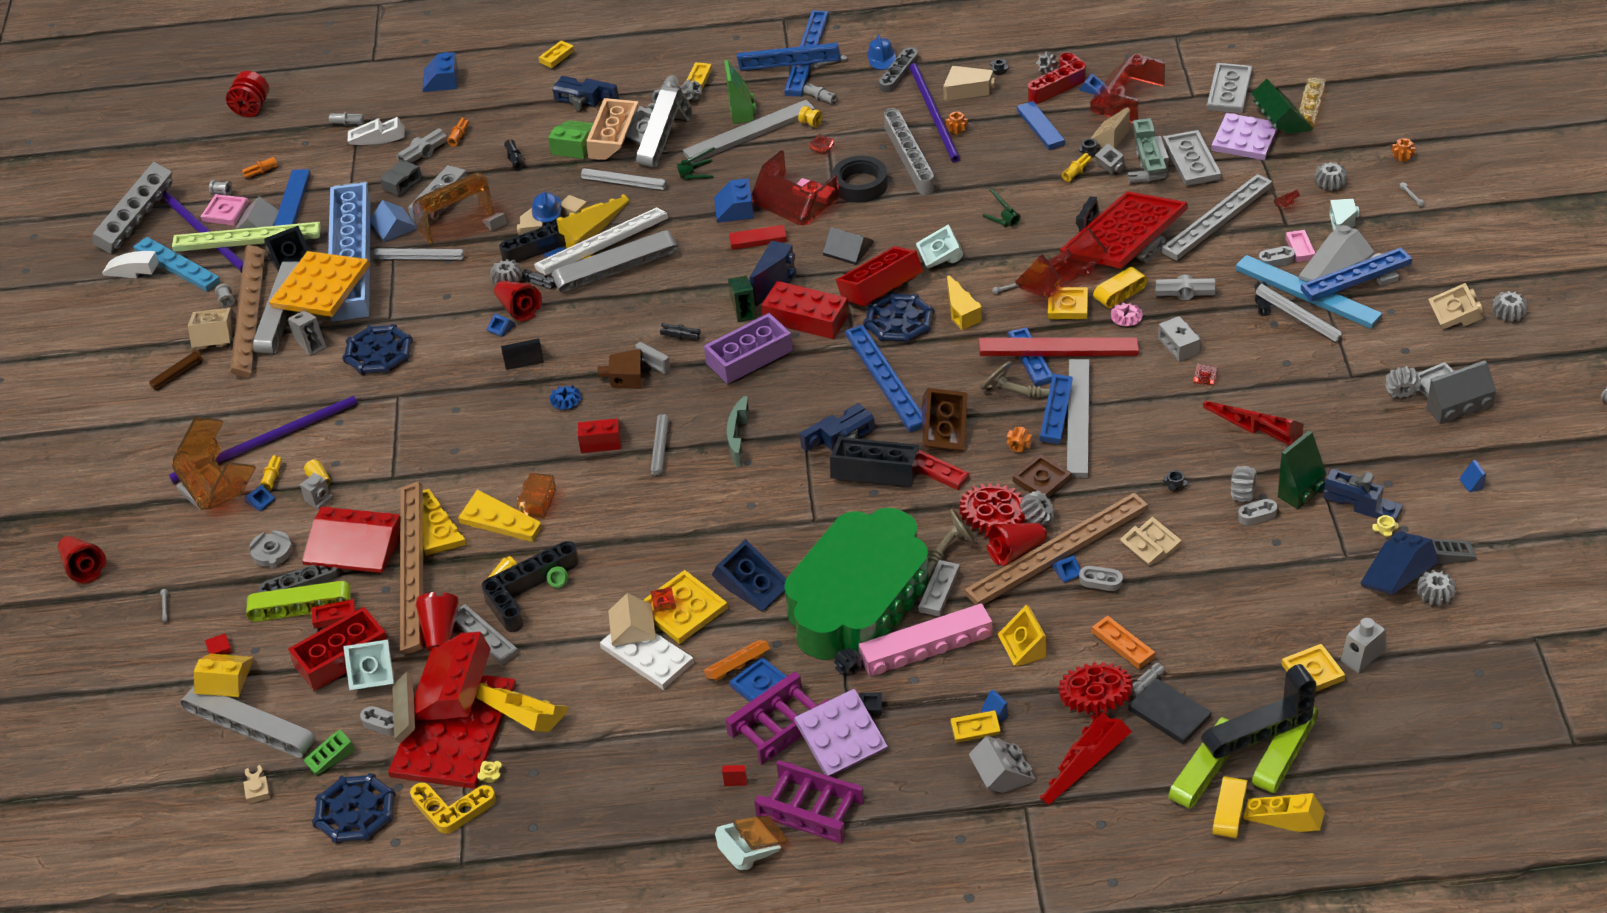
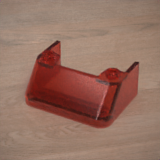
[1090,54,1165,123]
[751,150,839,225]
[1015,228,1108,298]

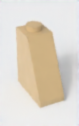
[943,66,996,101]

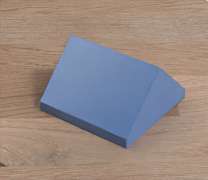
[370,200,417,242]

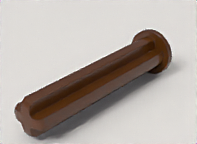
[149,349,203,390]

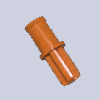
[447,118,469,147]
[242,157,278,178]

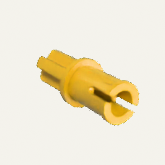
[1061,153,1092,182]
[259,455,282,491]

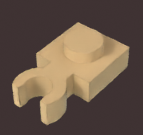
[243,765,271,805]

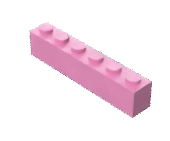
[859,603,993,677]

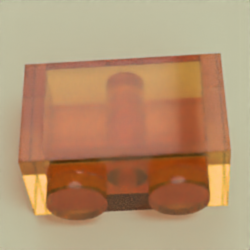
[517,473,556,519]

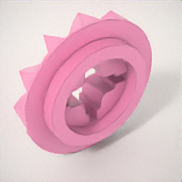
[1111,302,1142,326]

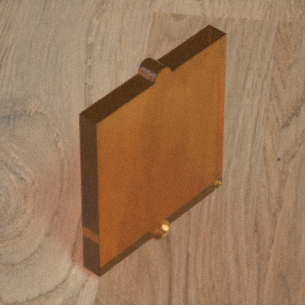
[733,815,788,850]

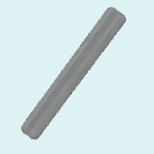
[651,414,669,476]

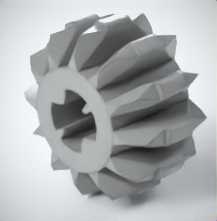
[1315,162,1347,192]
[490,259,522,285]
[1492,291,1528,323]
[1385,366,1421,399]
[1230,466,1257,502]
[1020,490,1056,526]
[1417,570,1456,607]

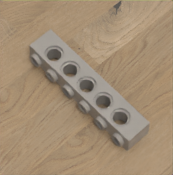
[92,162,173,254]

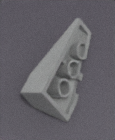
[1299,225,1375,282]

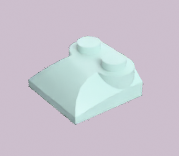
[916,224,963,268]
[343,640,395,690]
[715,817,781,870]

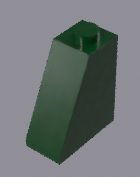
[728,275,757,322]

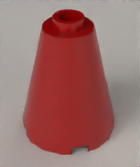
[494,281,542,321]
[985,523,1047,566]
[57,536,106,584]
[415,592,459,652]

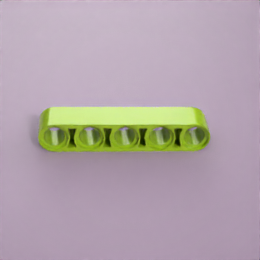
[246,581,351,622]
[1252,707,1319,794]
[1168,717,1230,809]

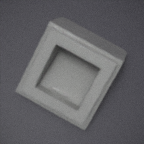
[482,213,507,231]

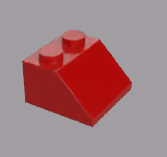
[578,418,621,454]

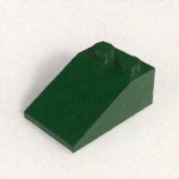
[1278,430,1326,510]

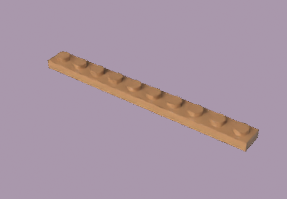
[230,244,265,378]
[400,481,424,656]
[965,493,1148,605]

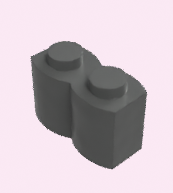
[380,161,422,196]

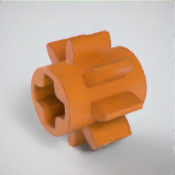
[945,112,968,134]
[1392,138,1416,162]
[1006,427,1032,452]

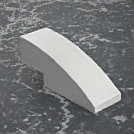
[348,117,404,145]
[102,251,159,278]

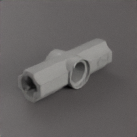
[396,128,447,163]
[1155,274,1215,300]

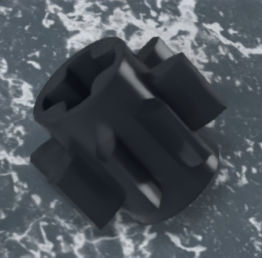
[834,648,862,676]

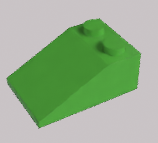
[724,60,756,124]
[548,120,594,159]

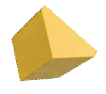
[998,605,1046,667]

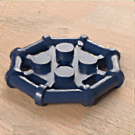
[863,292,935,343]
[342,324,413,375]
[312,773,396,844]

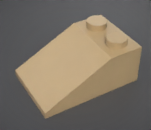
[188,307,232,349]

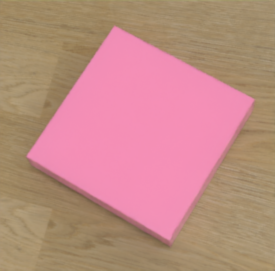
[201,194,249,225]

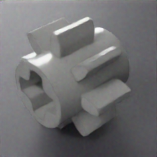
[1036,51,1059,74]
[680,79,702,102]

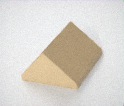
[1091,107,1130,148]
[608,593,656,646]

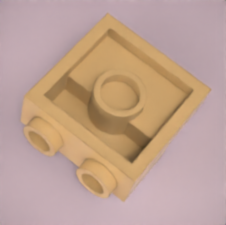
[1428,283,1484,330]

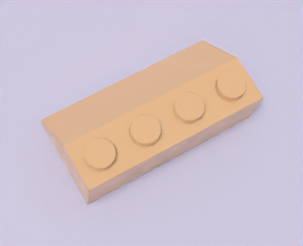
[586,98,639,160]

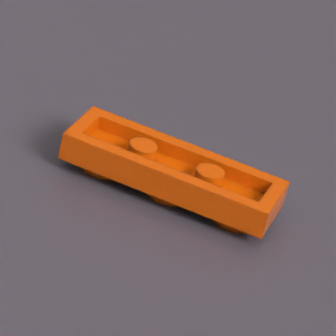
[1092,615,1155,670]
[703,640,770,681]

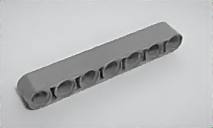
[884,108,934,195]
[551,230,678,292]
[253,262,299,354]
[180,686,316,758]

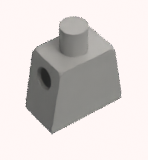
[288,311,326,356]
[1341,618,1386,673]

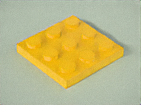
[643,570,728,644]

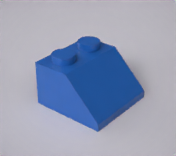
[422,52,458,92]
[714,178,754,223]

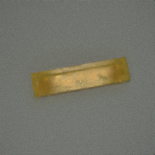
[1299,78,1326,128]

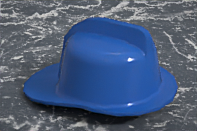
[867,35,896,70]
[532,191,561,222]

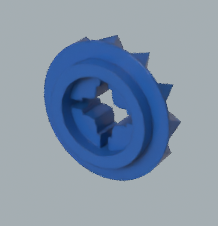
[549,385,581,409]

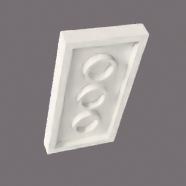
[600,633,694,690]

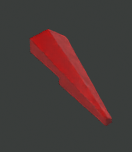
[1203,401,1304,446]
[1039,712,1132,805]

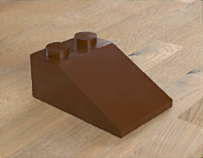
[922,388,967,451]

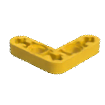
[410,783,496,834]

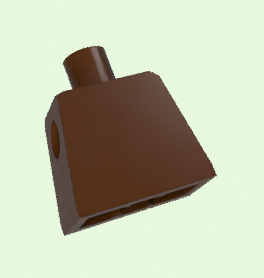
[598,349,643,389]

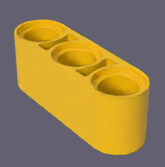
[1093,267,1148,308]
[1212,776,1248,839]

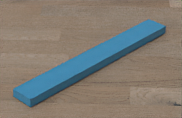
[1236,255,1382,329]

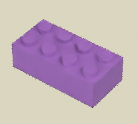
[704,313,793,384]

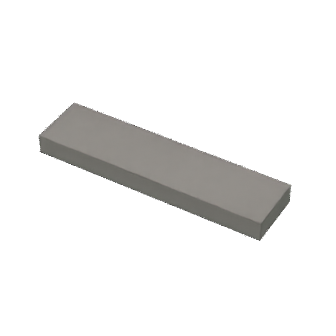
[454,604,519,666]

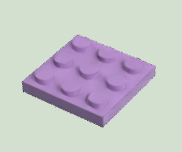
[1211,113,1278,160]
[794,689,888,777]

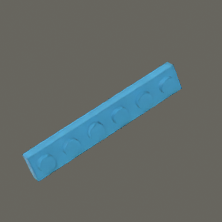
[133,237,221,292]

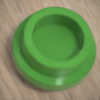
[547,566,568,588]

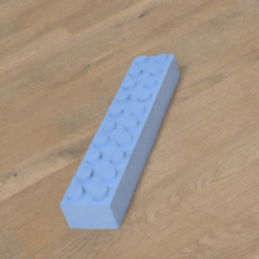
[328,182,371,321]

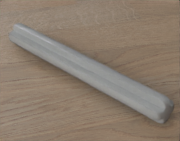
[581,168,667,190]
[374,248,464,260]
[1256,284,1342,342]

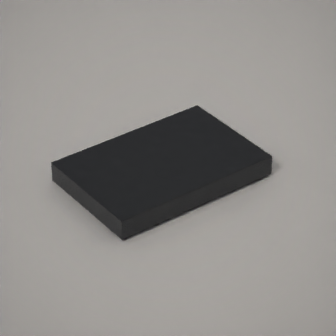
[1128,678,1212,744]

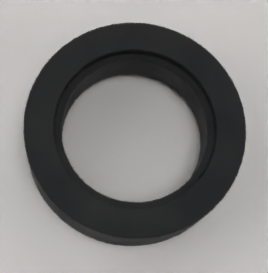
[832,156,888,203]

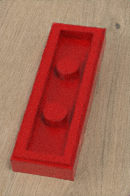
[729,225,787,250]
[916,450,970,490]

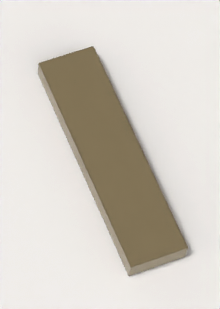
[392,671,415,743]

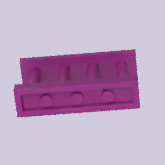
[725,671,829,765]
[754,760,864,844]

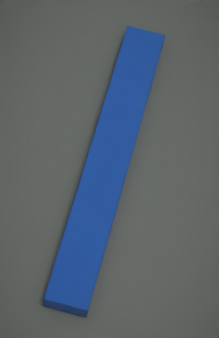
[784,10,829,97]
[845,325,922,433]

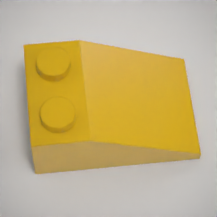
[193,654,253,697]

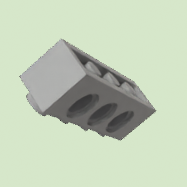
[408,165,469,227]

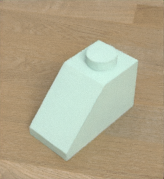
[1329,199,1359,231]

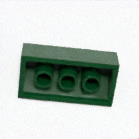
[1251,78,1314,134]

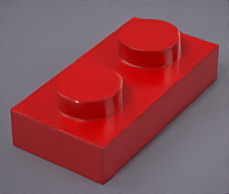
[311,599,356,629]

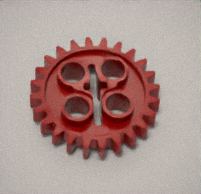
[959,483,1026,533]
[1058,662,1133,714]

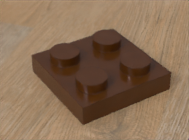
[1013,454,1072,498]

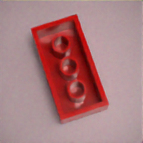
[836,246,923,306]
[761,281,849,339]
[288,607,390,691]

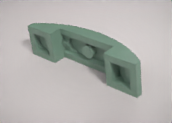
[1133,118,1166,173]
[727,396,750,467]

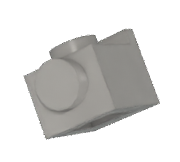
[1095,144,1125,175]
[300,473,333,510]

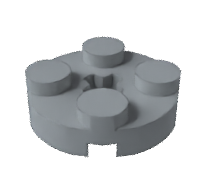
[250,531,293,569]

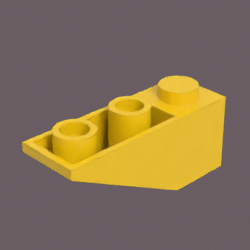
[947,275,983,330]
[1243,793,1325,832]

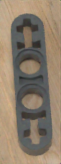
[879,47,918,92]
[259,565,341,592]

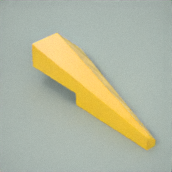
[557,194,630,248]
[475,683,569,732]

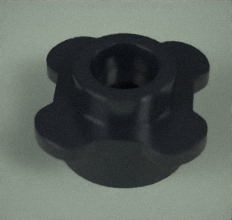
[990,59,1009,75]
[1079,138,1100,155]
[1163,470,1188,491]

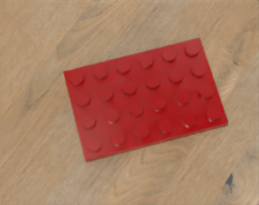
[1060,191,1189,268]
[388,675,516,789]

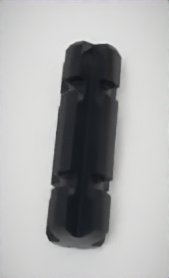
[522,269,555,289]

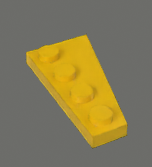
[423,489,467,556]
[458,490,542,542]

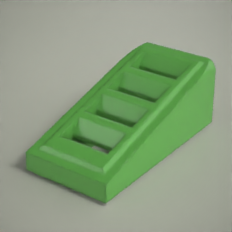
[304,730,354,776]

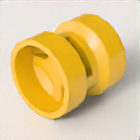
[798,106,823,128]

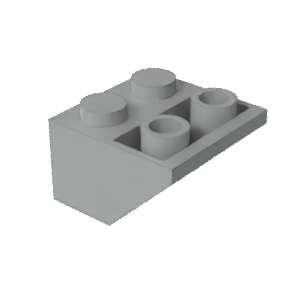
[969,736,1036,793]

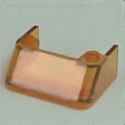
[412,173,494,244]
[172,416,256,510]

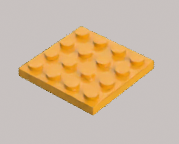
[269,251,370,317]

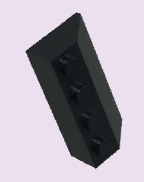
[830,437,919,487]

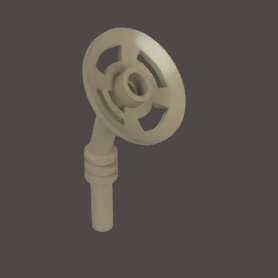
[980,361,1050,398]
[928,508,977,580]

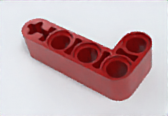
[1028,52,1086,104]

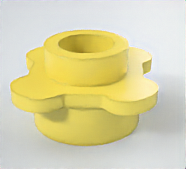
[1372,515,1398,537]
[478,761,502,783]

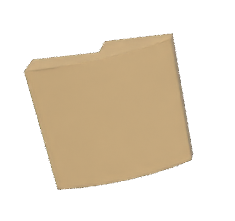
[1120,516,1183,566]

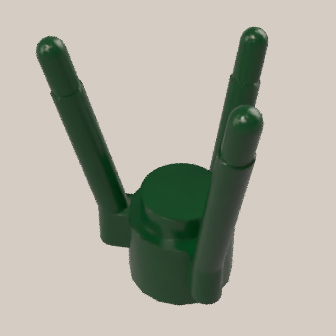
[677,146,715,180]
[983,188,1021,227]

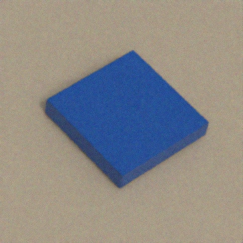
[730,657,787,702]

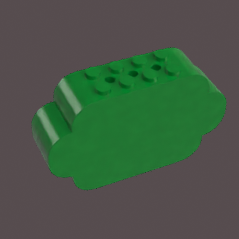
[784,508,928,660]

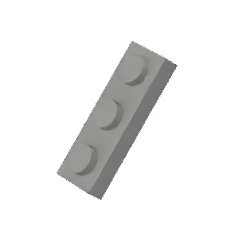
[919,560,960,617]

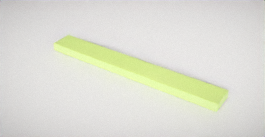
[172,222,321,252]

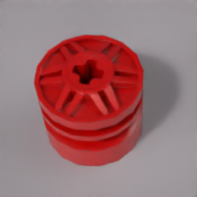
[225,71,270,117]

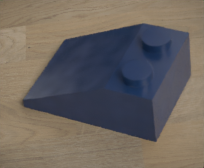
[750,241,797,306]
[1360,532,1439,595]
[712,539,786,612]

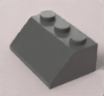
[1427,361,1496,424]

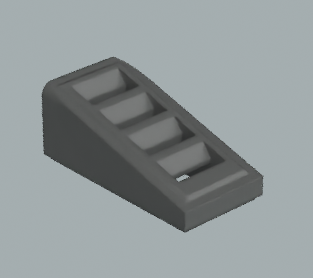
[1432,539,1476,565]

